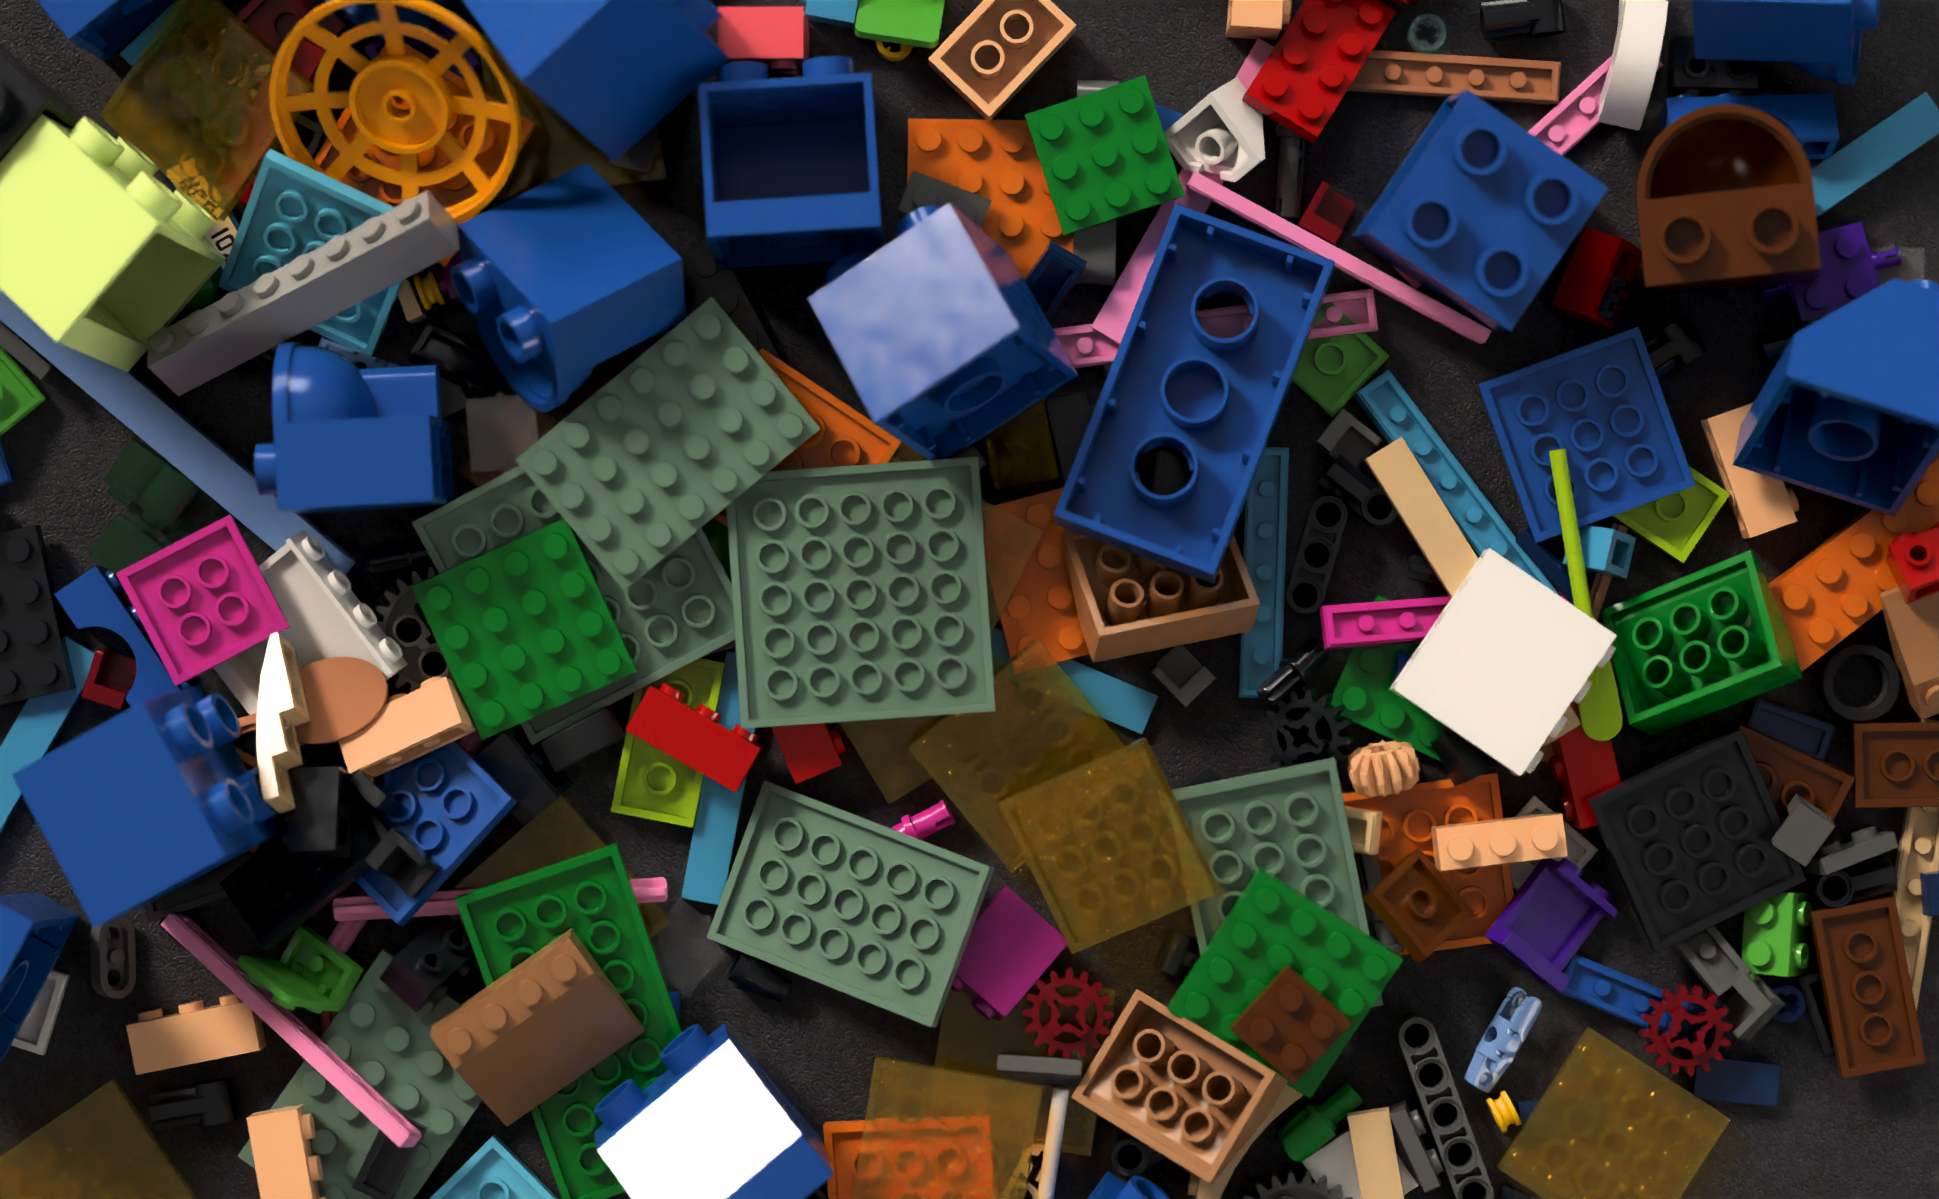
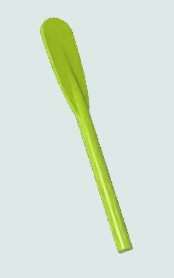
[1549,448,1623,741]

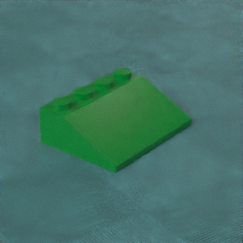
[1601,550,1803,736]

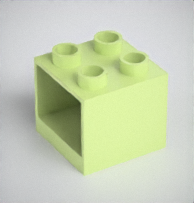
[0,114,226,372]

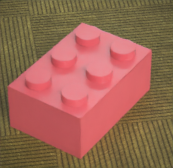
[718,7,809,79]

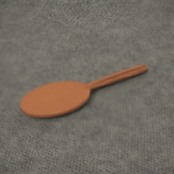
[238,657,389,745]

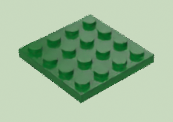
[412,518,638,740]
[1167,867,1403,1098]

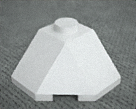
[1164,77,1265,183]

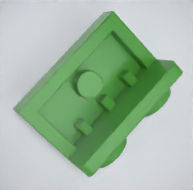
[1741,891,1812,977]

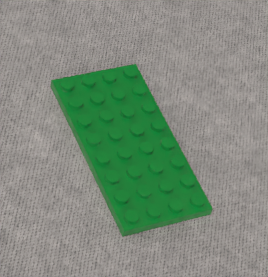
[455,842,683,1199]

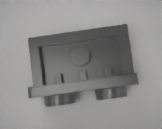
[1389,1100,1445,1192]

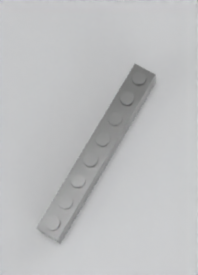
[147,190,459,397]

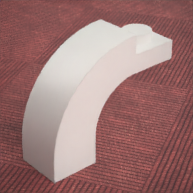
[1598,0,1668,131]

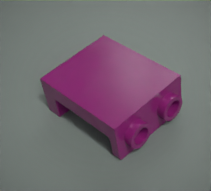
[950,886,1070,1021]

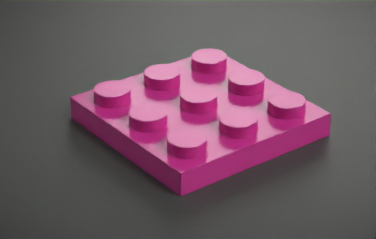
[116,515,290,686]

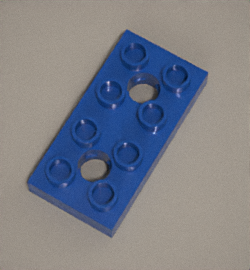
[1053,203,1335,584]

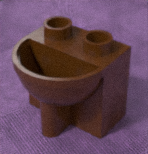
[1637,104,1821,296]

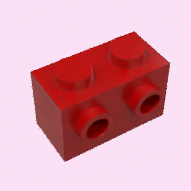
[1551,227,1643,330]
[1886,522,1939,604]

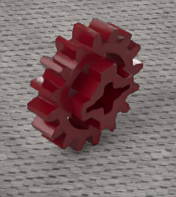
[1022,967,1114,1059]
[1638,983,1733,1076]

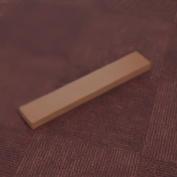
[1347,50,1561,105]

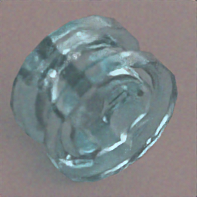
[1407,14,1447,54]

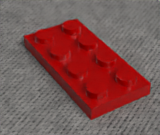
[1242,0,1397,144]

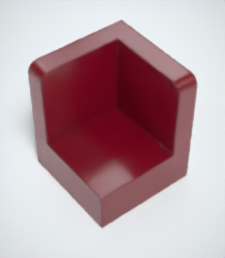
[1297,181,1355,245]
[81,649,136,710]

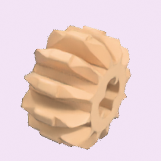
[1347,740,1420,797]

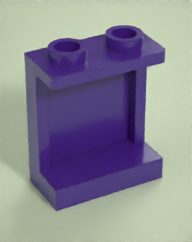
[1485,857,1619,993]

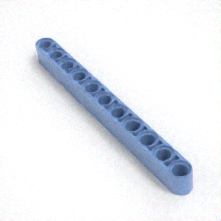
[0,289,357,575]

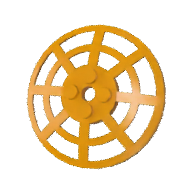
[269,0,521,223]

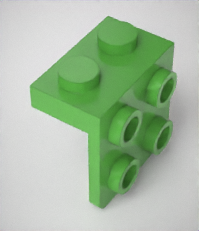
[855,0,945,49]
[236,925,364,1014]

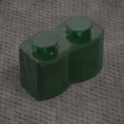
[103,438,204,531]

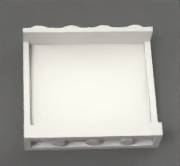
[213,530,408,749]
[1389,548,1617,776]

